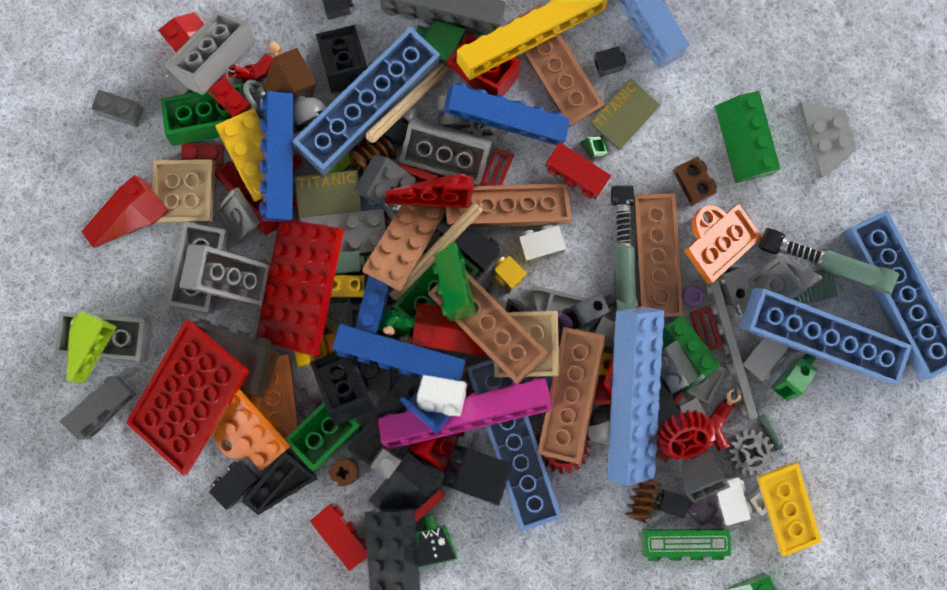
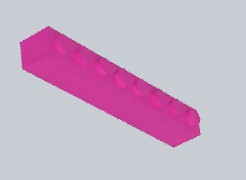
[378,378,553,450]

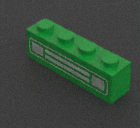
[642,528,731,561]

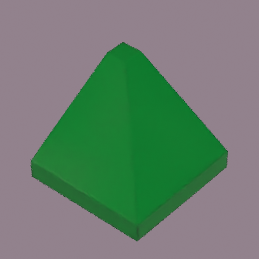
[580,136,609,158]

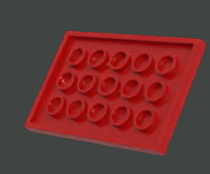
[255,220,344,356]
[126,320,250,476]

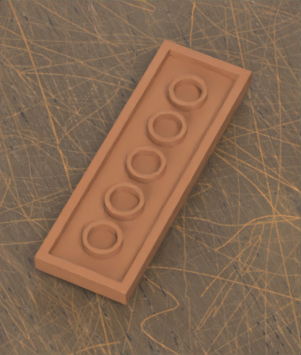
[506,4,604,127]
[362,181,446,291]
[445,183,572,227]
[634,193,683,318]
[428,272,548,385]
[537,327,607,464]

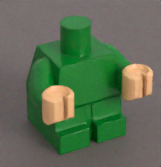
[379,310,415,344]

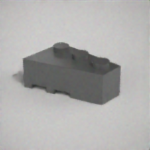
[59,376,136,440]

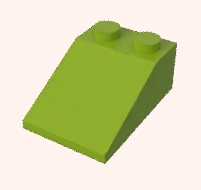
[67,311,117,383]

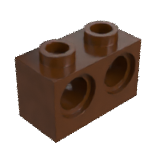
[673,156,717,207]

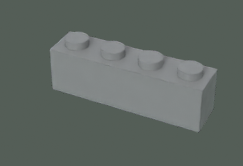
[742,337,789,381]

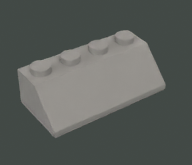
[164,11,255,95]

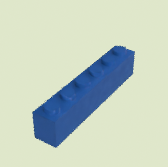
[443,83,570,146]
[259,91,293,222]
[332,324,465,381]

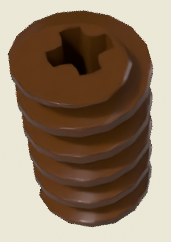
[349,137,396,174]
[329,458,360,487]
[625,479,662,524]

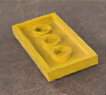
[215,108,293,202]
[756,461,822,557]

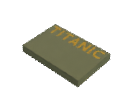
[589,78,660,150]
[295,170,362,218]

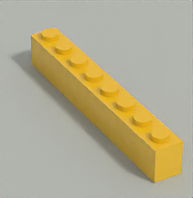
[457,0,608,80]

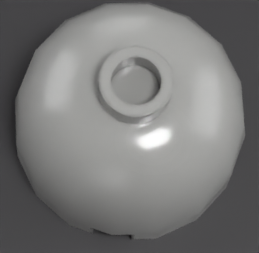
[293,96,326,134]
[587,405,611,444]

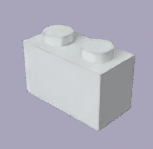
[518,224,566,263]
[417,375,466,417]
[714,476,752,526]

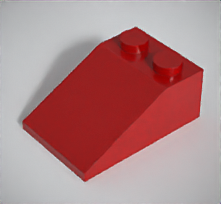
[446,34,520,96]

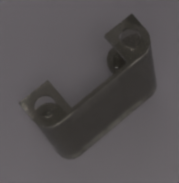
[193,318,280,399]

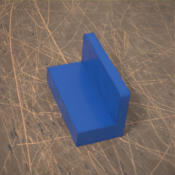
[400,390,451,434]

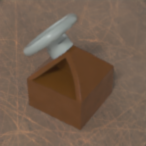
[243,48,317,115]

